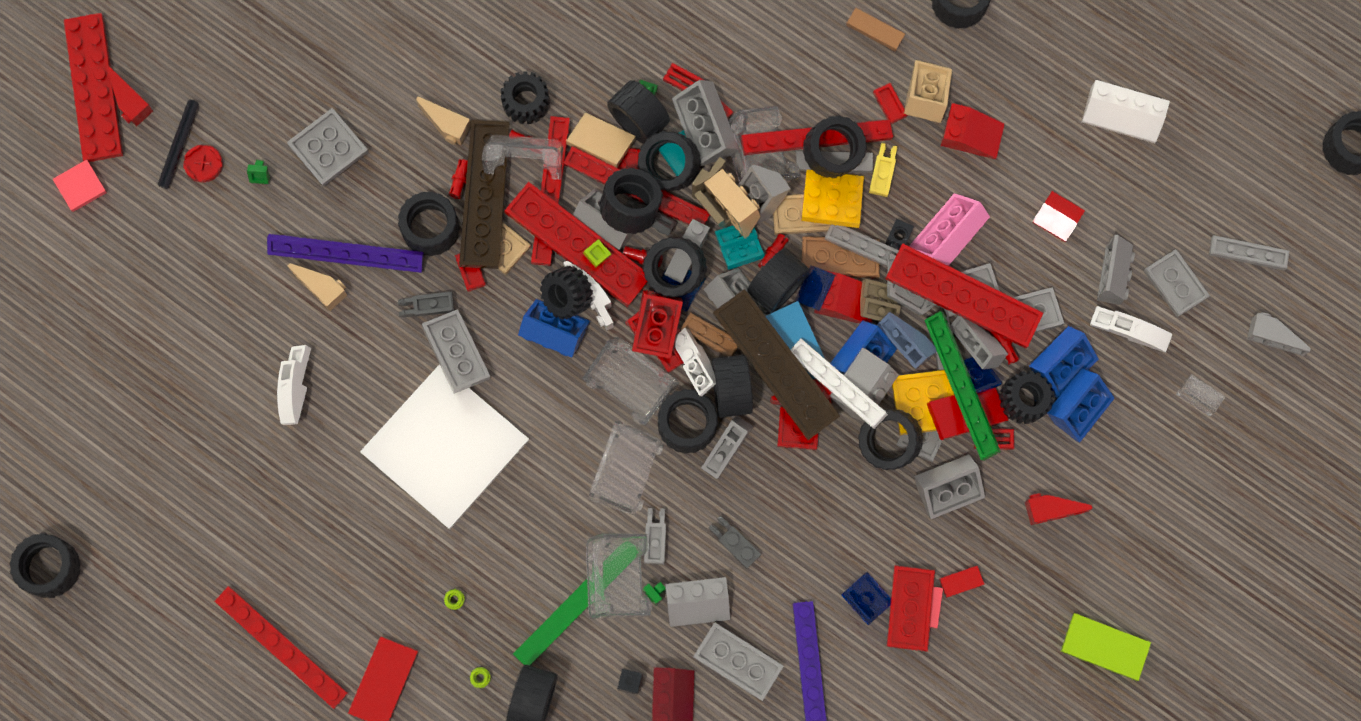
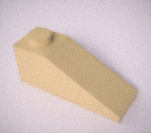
[416,97,471,145]
[287,263,347,311]

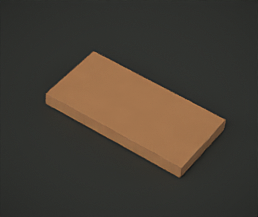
[802,237,880,278]

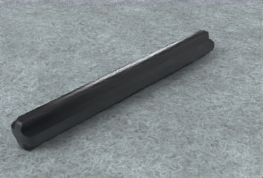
[158,99,199,189]

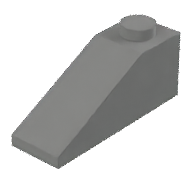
[665,219,710,283]
[1247,312,1311,356]
[950,316,1008,369]
[701,416,753,479]

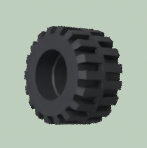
[501,71,550,124]
[540,266,593,319]
[999,371,1054,424]

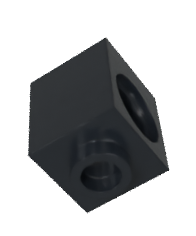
[885,218,914,250]
[617,669,642,695]

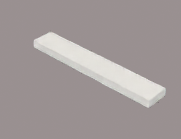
[791,339,888,429]

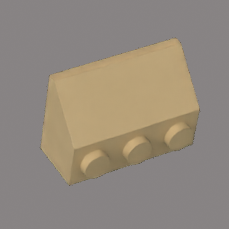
[704,169,760,238]

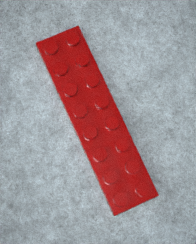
[64,13,123,162]
[504,182,647,307]
[885,243,1043,349]

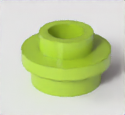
[444,589,465,610]
[470,667,491,688]

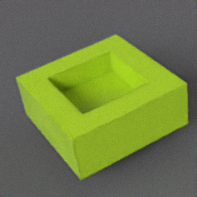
[583,239,611,268]

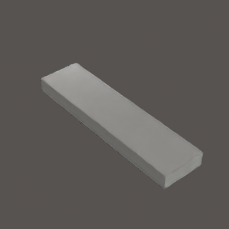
[796,151,873,173]
[824,225,899,267]
[1209,235,1289,271]

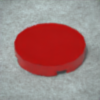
[183,145,223,183]

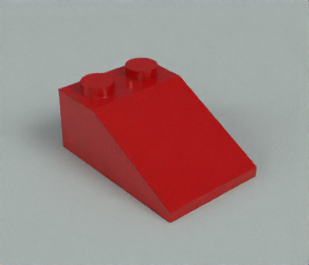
[940,103,1004,160]
[814,270,872,324]
[632,290,683,359]

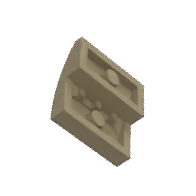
[692,157,726,199]
[694,190,731,228]
[860,279,901,321]

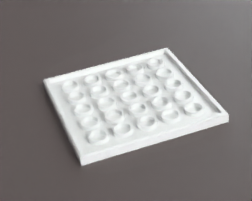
[360,364,529,530]

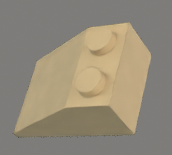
[904,60,952,123]

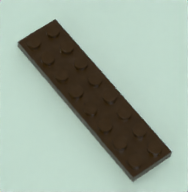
[459,120,510,269]
[713,289,840,440]

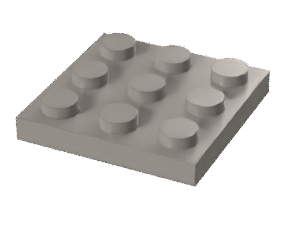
[287,108,369,187]

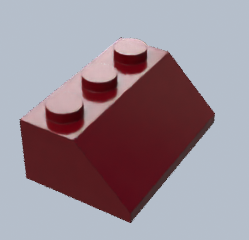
[652,667,695,721]

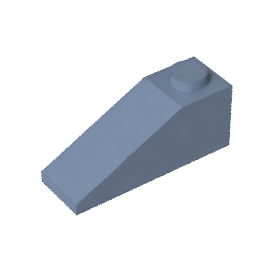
[877,312,937,369]

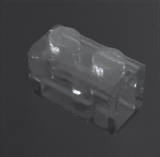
[1176,374,1225,416]

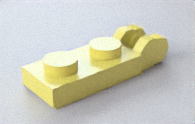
[869,143,897,197]

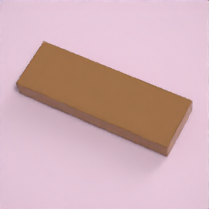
[846,8,905,52]
[680,312,738,357]

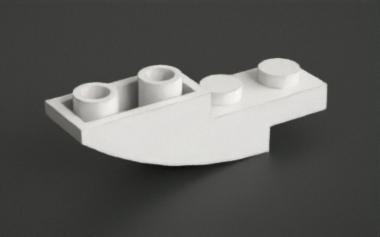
[563,261,614,331]
[1090,306,1172,353]
[674,328,716,397]
[277,345,311,425]

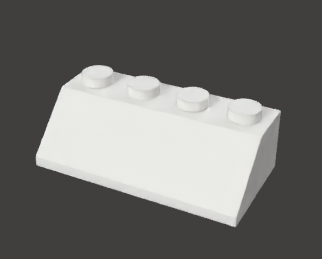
[1082,80,1170,143]

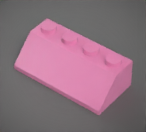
[909,193,990,266]

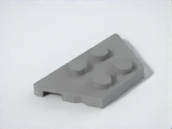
[887,253,936,316]

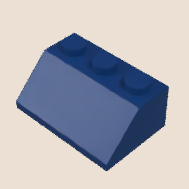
[518,299,590,358]
[830,320,897,375]
[1029,326,1099,398]
[1047,368,1115,443]

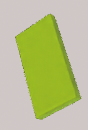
[1060,613,1151,681]

